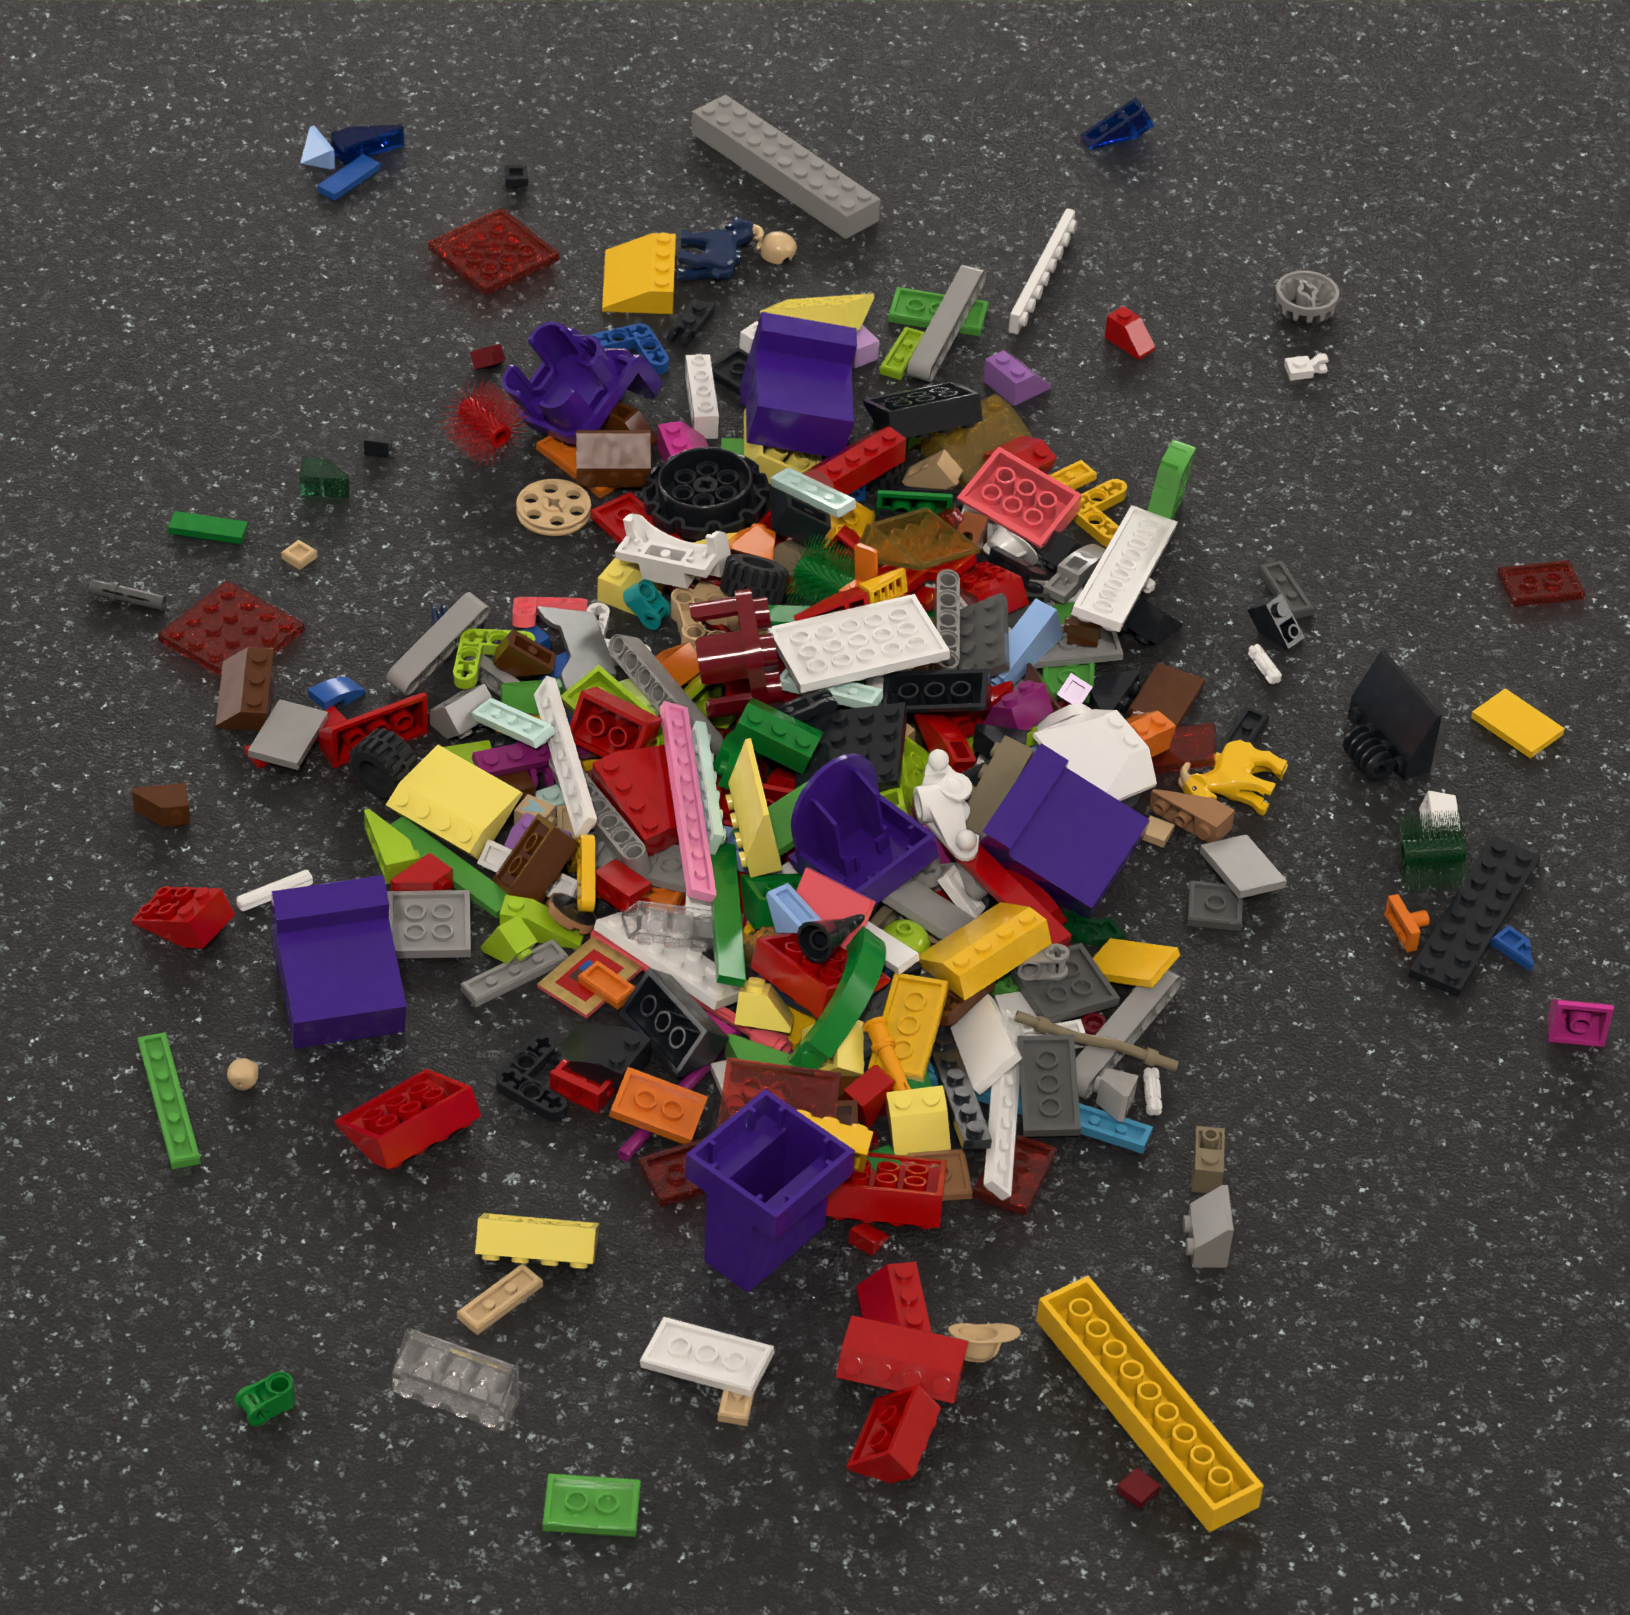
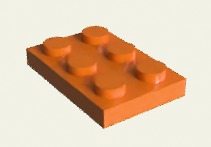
[609,1067,708,1146]

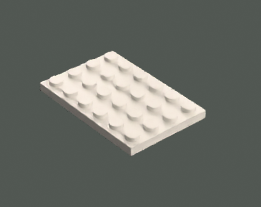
[768,594,950,693]

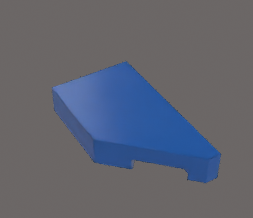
[1490,925,1534,971]

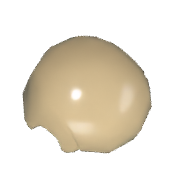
[759,231,797,264]

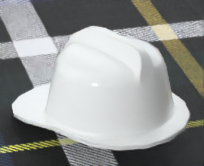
[983,524,1038,565]

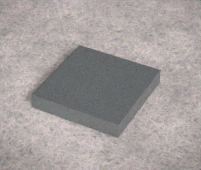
[1187,881,1243,931]

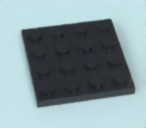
[794,702,908,790]

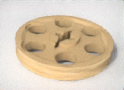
[516,479,591,536]

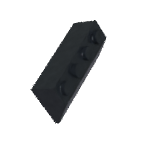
[881,669,992,713]
[619,968,730,1077]

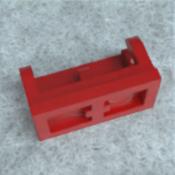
[595,859,652,918]
[550,1059,615,1114]

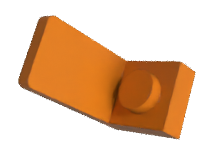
[839,543,878,596]

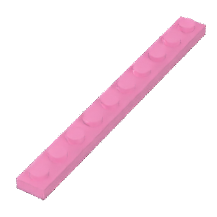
[659,701,717,903]

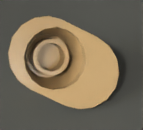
[948,1323,1021,1362]

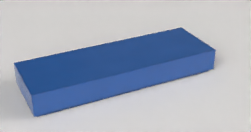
[317,154,381,201]

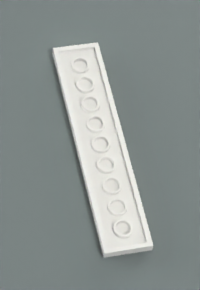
[1071,505,1178,632]

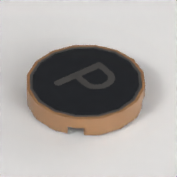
[546,892,597,934]

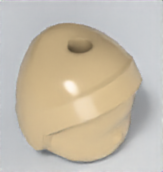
[227,1058,258,1090]

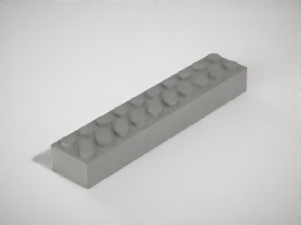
[692,94,880,239]

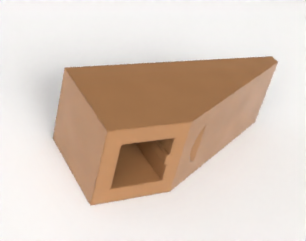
[1149,789,1235,843]

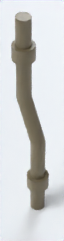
[1014,1011,1178,1072]

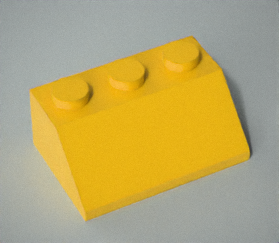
[797,1110,873,1172]

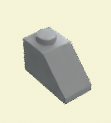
[1093,1067,1139,1122]

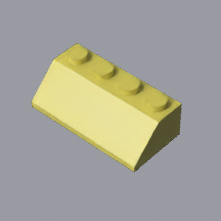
[475,1213,600,1268]

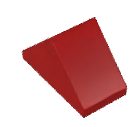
[844,1065,896,1128]

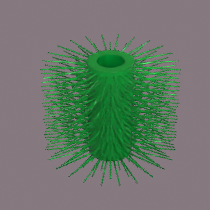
[783,533,855,606]

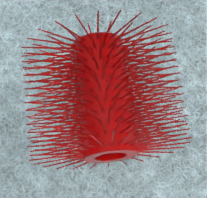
[440,378,529,467]

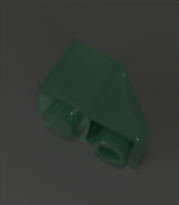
[299,457,350,498]

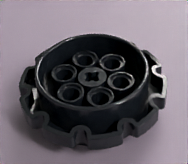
[642,447,770,541]

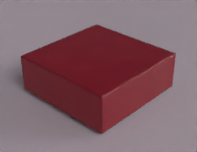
[1117,1468,1161,1509]

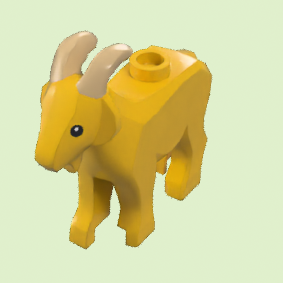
[1178,740,1288,816]

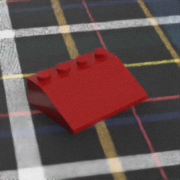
[592,745,679,857]
[750,933,890,1018]
[334,1069,481,1169]
[826,1152,947,1229]

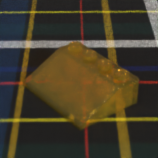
[921,393,1034,488]
[859,507,981,571]

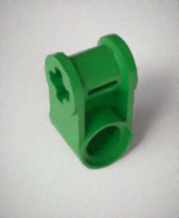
[234,1372,296,1426]

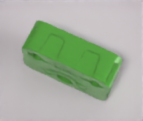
[1147,439,1197,520]

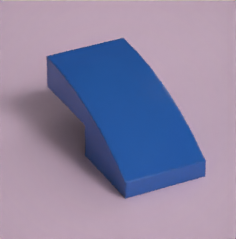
[308,677,365,710]

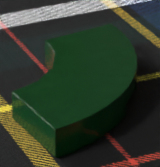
[1062,910,1125,946]

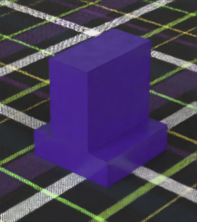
[740,312,857,457]
[980,743,1150,919]
[271,875,407,1049]
[685,1089,855,1292]

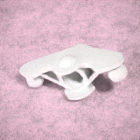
[913,749,980,861]

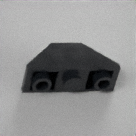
[1089,669,1141,714]

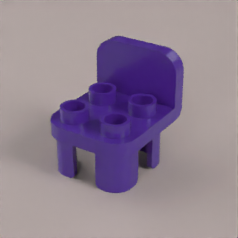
[502,322,663,444]

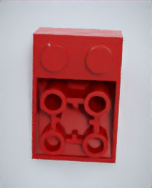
[959,561,1029,613]
[131,886,235,948]

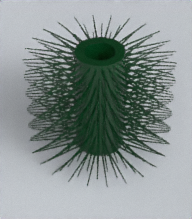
[1397,809,1470,893]

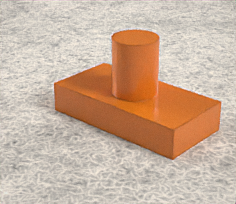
[1384,894,1429,952]

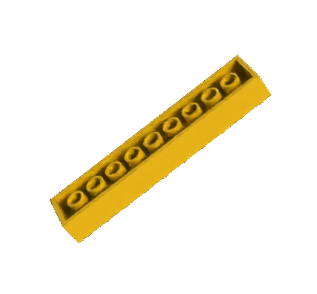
[1036,1276,1263,1533]

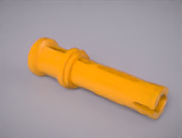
[862,1016,911,1091]

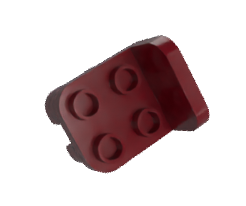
[689,588,803,719]

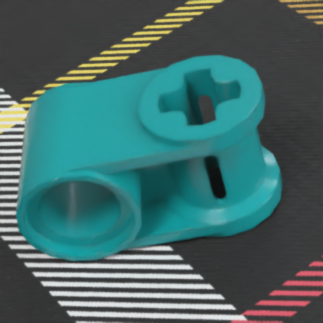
[623,579,671,630]

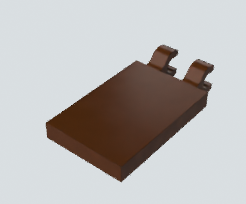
[1128,663,1205,732]

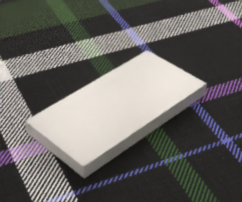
[950,994,1022,1095]
[640,1317,774,1397]

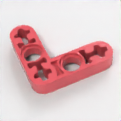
[512,597,588,628]

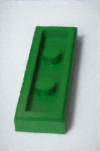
[168,511,248,544]

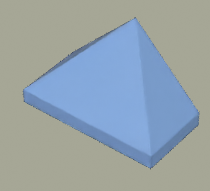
[300,126,335,169]
[766,883,822,933]

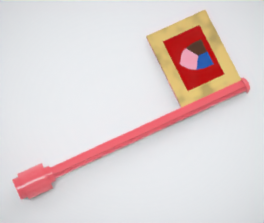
[537,929,792,1054]

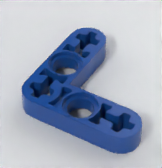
[591,323,669,374]

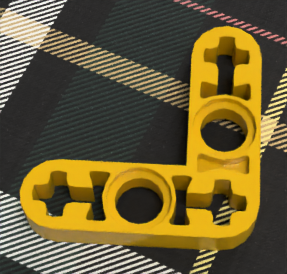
[1073,479,1127,547]
[566,834,595,912]

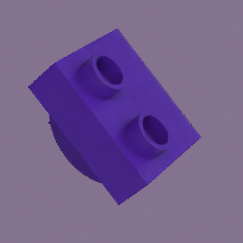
[788,754,939,906]

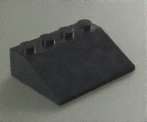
[863,381,983,441]
[1348,650,1442,781]

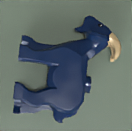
[678,217,764,281]

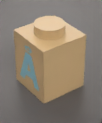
[514,794,558,825]

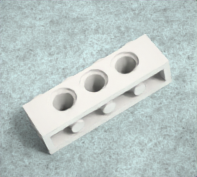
[685,354,719,439]

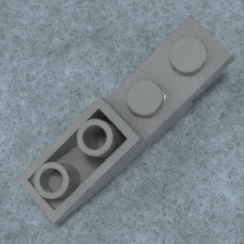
[1043,544,1106,604]

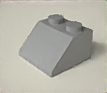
[428,683,492,739]
[1183,1185,1234,1268]

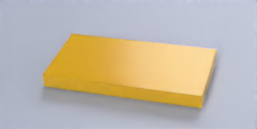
[868,972,950,1082]

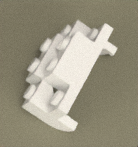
[615,513,731,589]

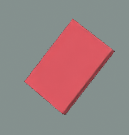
[796,868,876,950]

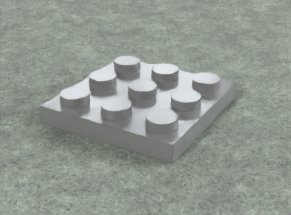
[387,890,471,959]

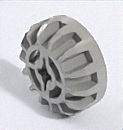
[1274,271,1339,325]

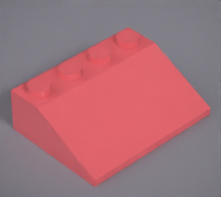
[957,446,1082,548]

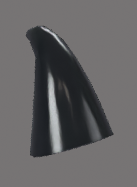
[797,914,865,964]

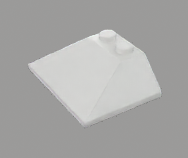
[1033,709,1157,801]

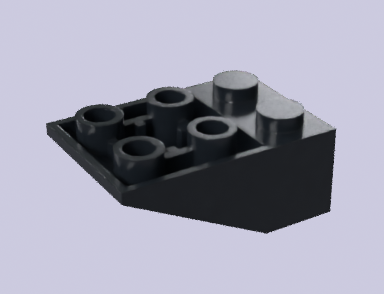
[770,486,831,549]

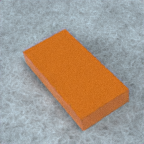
[578,960,636,1010]

